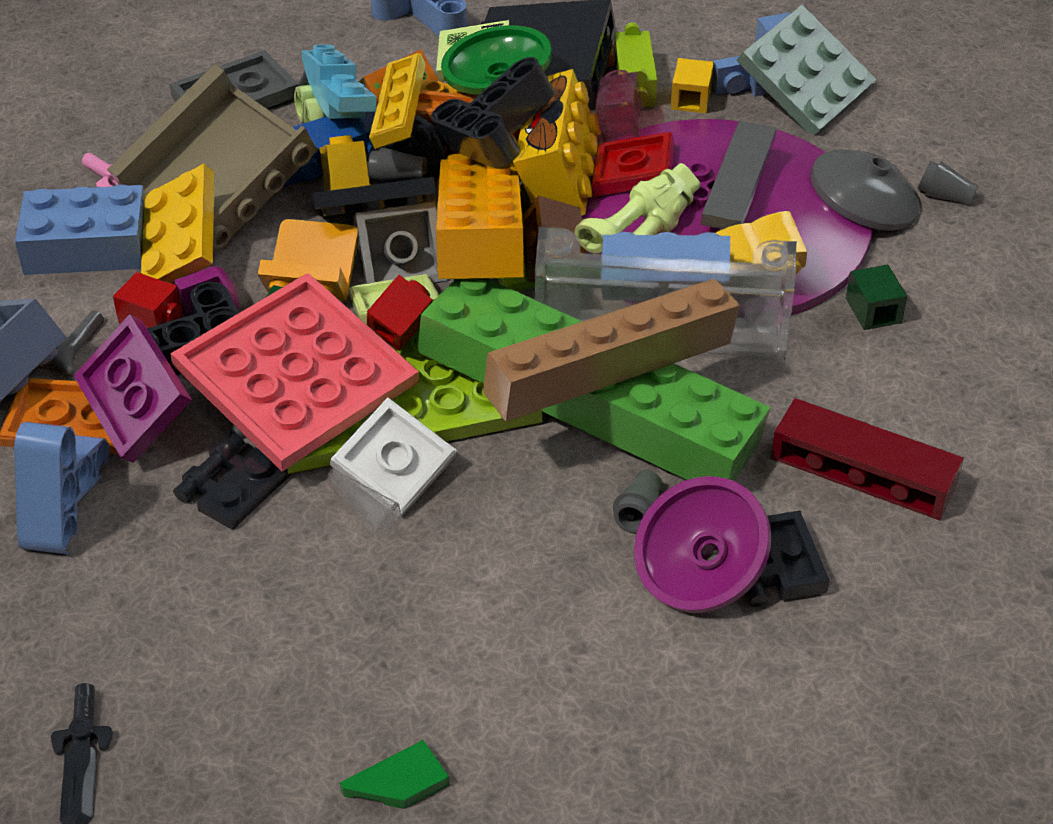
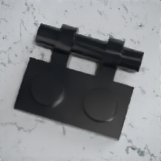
[173,434,291,530]
[745,510,830,607]

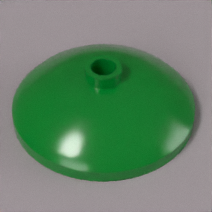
[441,25,552,96]

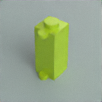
[613,22,657,109]

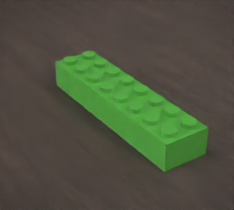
[418,278,770,481]

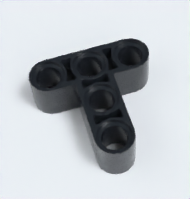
[431,57,555,168]
[147,282,239,375]

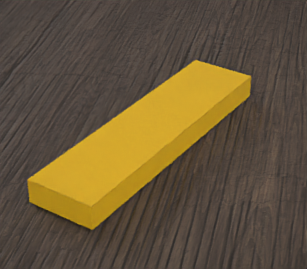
[369,53,426,149]

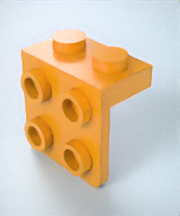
[258,219,358,302]

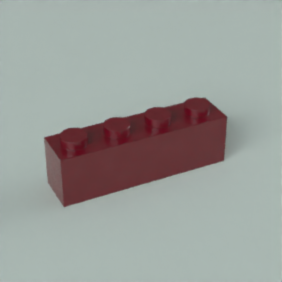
[771,398,964,521]

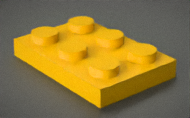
[141,163,215,284]

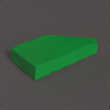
[339,740,449,809]

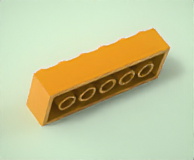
[436,154,524,279]

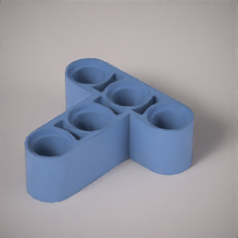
[371,0,467,36]
[14,422,110,555]

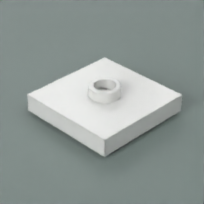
[330,397,457,518]

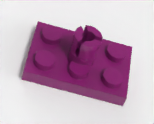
[74,314,192,463]

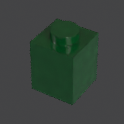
[846,264,907,330]

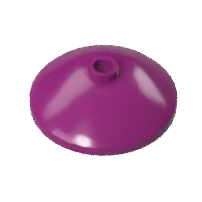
[634,476,771,613]

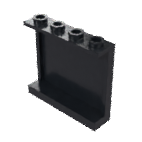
[481,0,616,110]

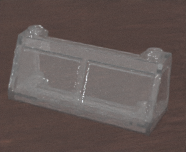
[535,227,797,362]

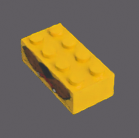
[513,69,601,215]

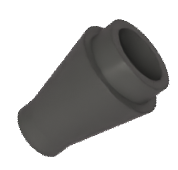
[368,147,427,184]
[918,161,979,206]
[613,470,662,533]

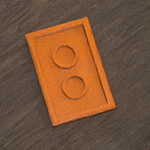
[0,378,118,454]

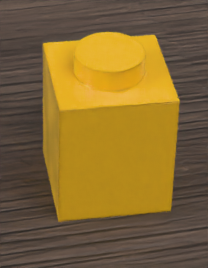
[671,58,714,113]
[319,135,370,191]

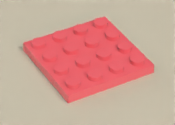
[171,273,419,471]

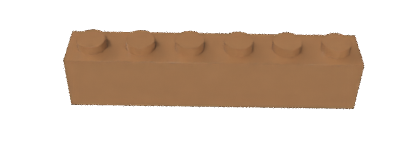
[483,278,740,422]

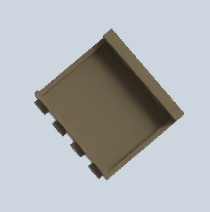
[107,64,317,254]

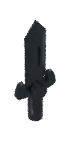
[51,683,113,824]

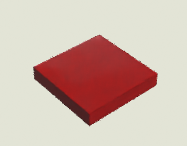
[591,132,675,197]

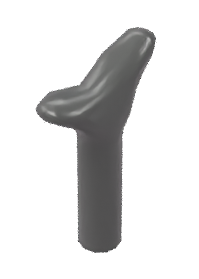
[43,310,104,376]

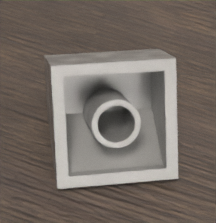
[353,201,447,284]

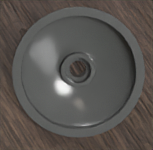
[810,149,920,231]

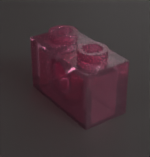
[596,70,644,143]

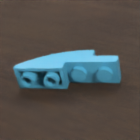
[302,44,377,119]

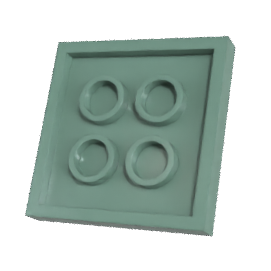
[736,4,876,135]

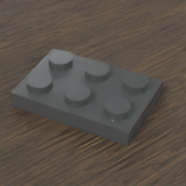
[169,50,298,108]

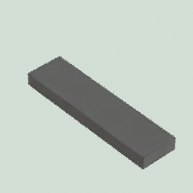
[701,121,777,229]

